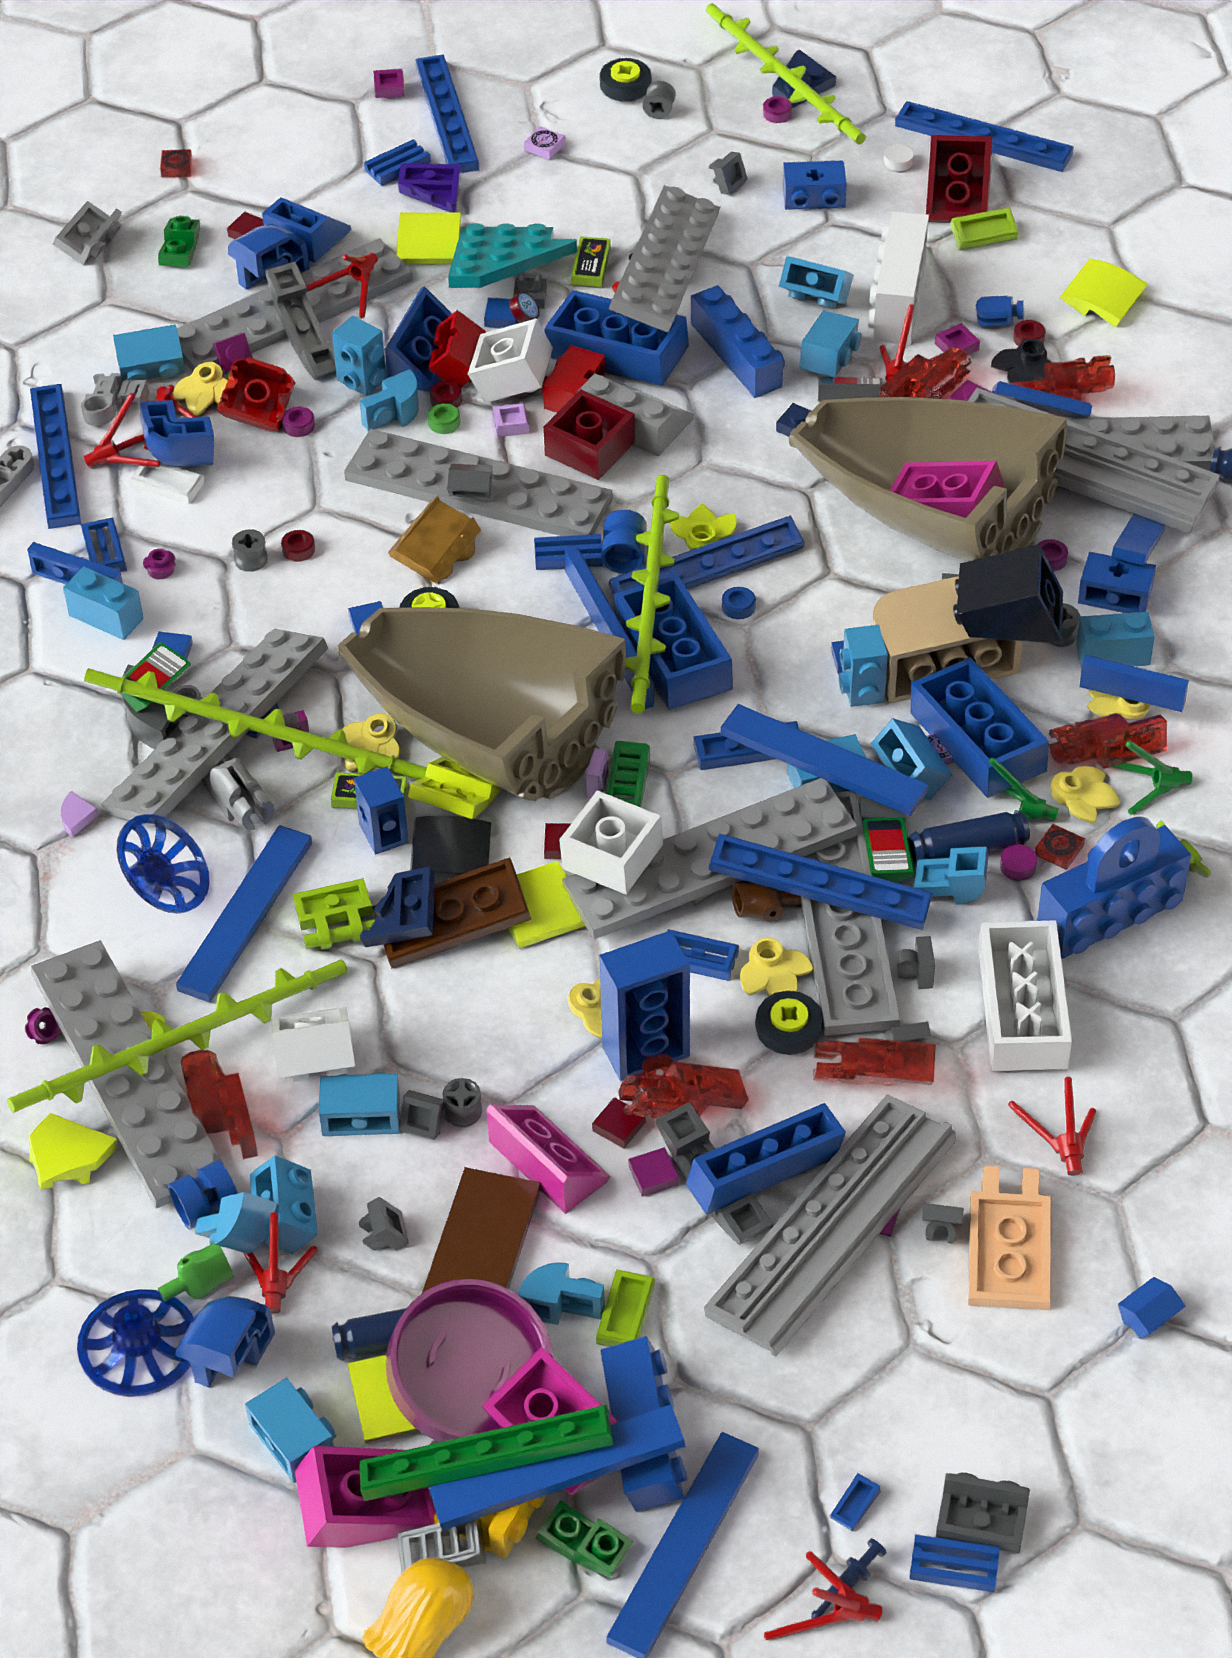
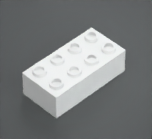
[868,211,929,345]
[978,920,1072,1071]

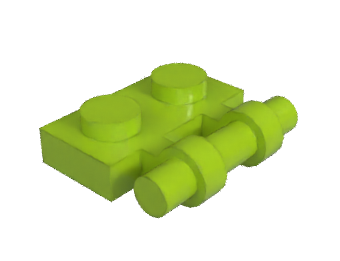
[292,878,375,950]

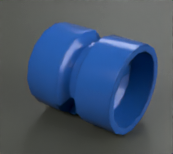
[601,510,647,573]
[168,1160,238,1230]

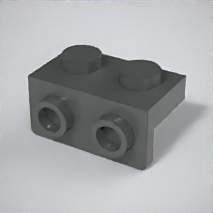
[936,1472,1030,1554]

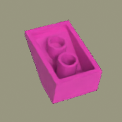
[889,461,1005,518]
[295,1446,436,1548]

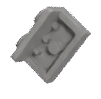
[53,201,122,265]

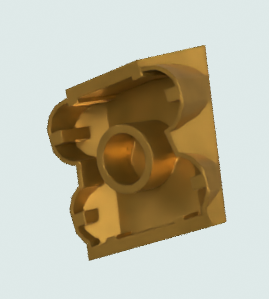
[388,496,481,584]

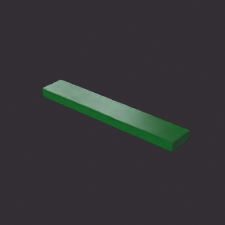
[360,1405,614,1501]

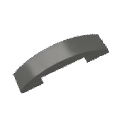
[265,262,336,380]
[656,1102,773,1245]

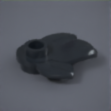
[991,339,1055,387]

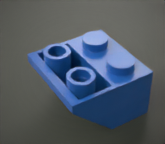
[262,197,351,263]

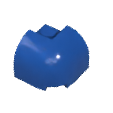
[228,224,310,290]
[140,400,214,467]
[175,1296,275,1388]

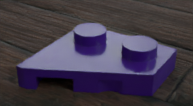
[398,163,461,212]

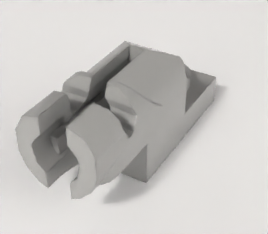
[201,753,274,830]

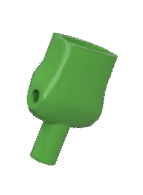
[158,1242,234,1302]

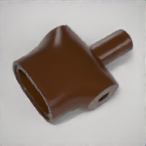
[732,882,801,922]

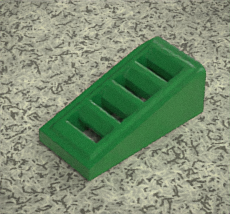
[606,741,650,807]

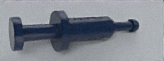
[811,1538,887,1618]

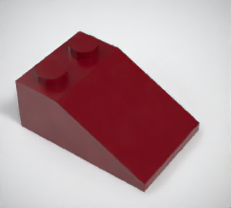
[926,135,993,223]

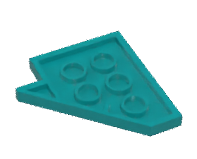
[448,223,577,288]

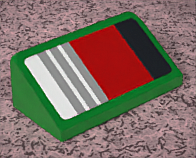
[121,642,191,712]
[862,817,915,883]

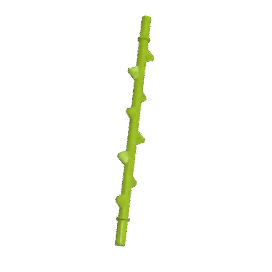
[706,3,866,145]
[625,474,679,714]
[84,668,427,780]
[7,959,347,1113]

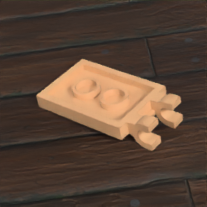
[968,1166,1051,1310]

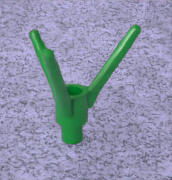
[1102,741,1192,815]
[989,757,1059,821]

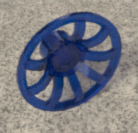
[116,814,210,914]
[77,1289,194,1397]

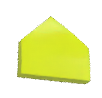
[29,1113,117,1189]

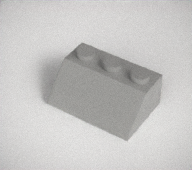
[577,374,694,457]

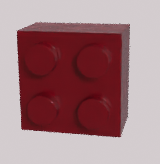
[543,389,635,480]

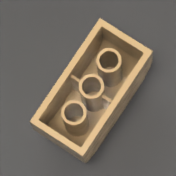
[872,576,1023,704]

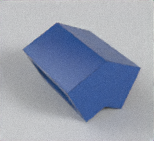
[1118,1277,1186,1339]

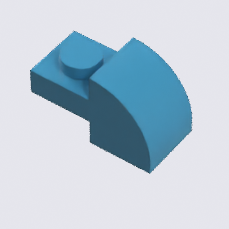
[360,369,419,431]
[914,847,989,905]
[195,1192,277,1254]
[518,1262,605,1325]

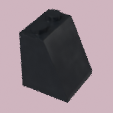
[953,544,1063,643]

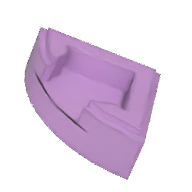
[61,791,98,837]

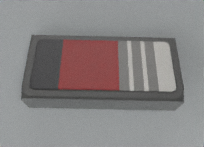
[818,376,883,402]

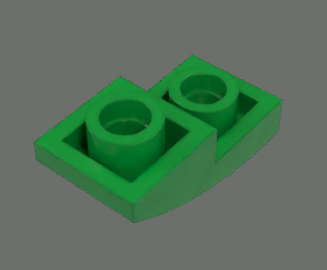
[158,216,200,267]
[535,1500,634,1577]

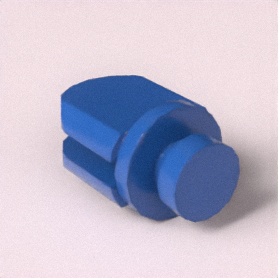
[976,296,1024,327]

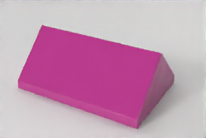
[486,1104,611,1214]
[482,1347,618,1496]

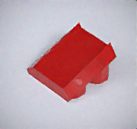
[216,358,296,431]

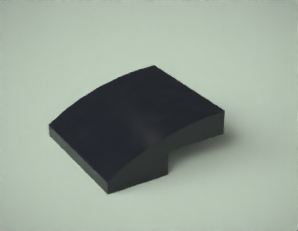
[410,816,492,883]

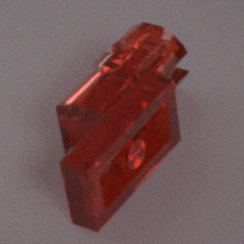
[879,347,972,399]
[1011,355,1115,401]
[1049,713,1167,769]
[813,1037,936,1086]
[181,1050,258,1159]
[619,1061,749,1119]

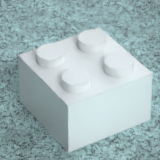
[468,319,553,403]
[560,790,663,894]
[271,1007,355,1082]

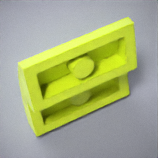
[397,212,461,264]
[1060,258,1148,327]
[408,756,502,819]
[508,861,586,949]
[347,1355,418,1443]

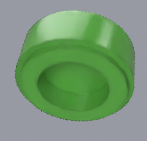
[428,403,460,434]

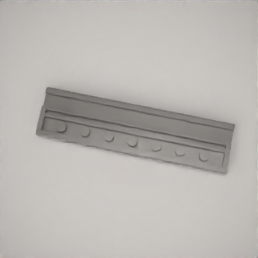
[968,388,1220,533]
[704,1094,956,1357]

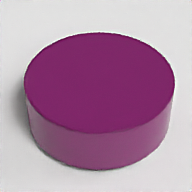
[763,96,793,123]
[282,407,315,437]
[1037,539,1068,571]
[1000,844,1037,881]

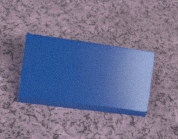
[385,286,452,393]

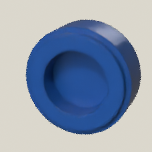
[722,587,756,619]

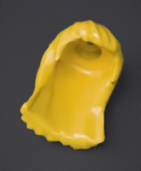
[362,1558,474,1658]

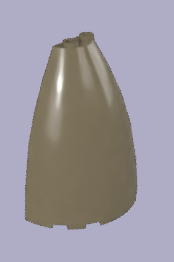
[789,397,1067,561]
[337,607,626,801]

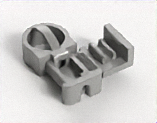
[81,373,150,426]

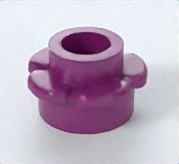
[143,548,176,579]
[25,1007,61,1044]

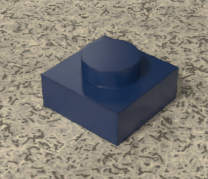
[776,403,811,437]

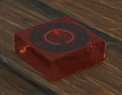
[160,149,193,178]
[1035,824,1085,870]

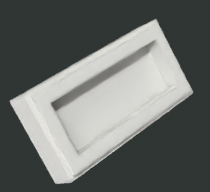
[130,458,204,505]

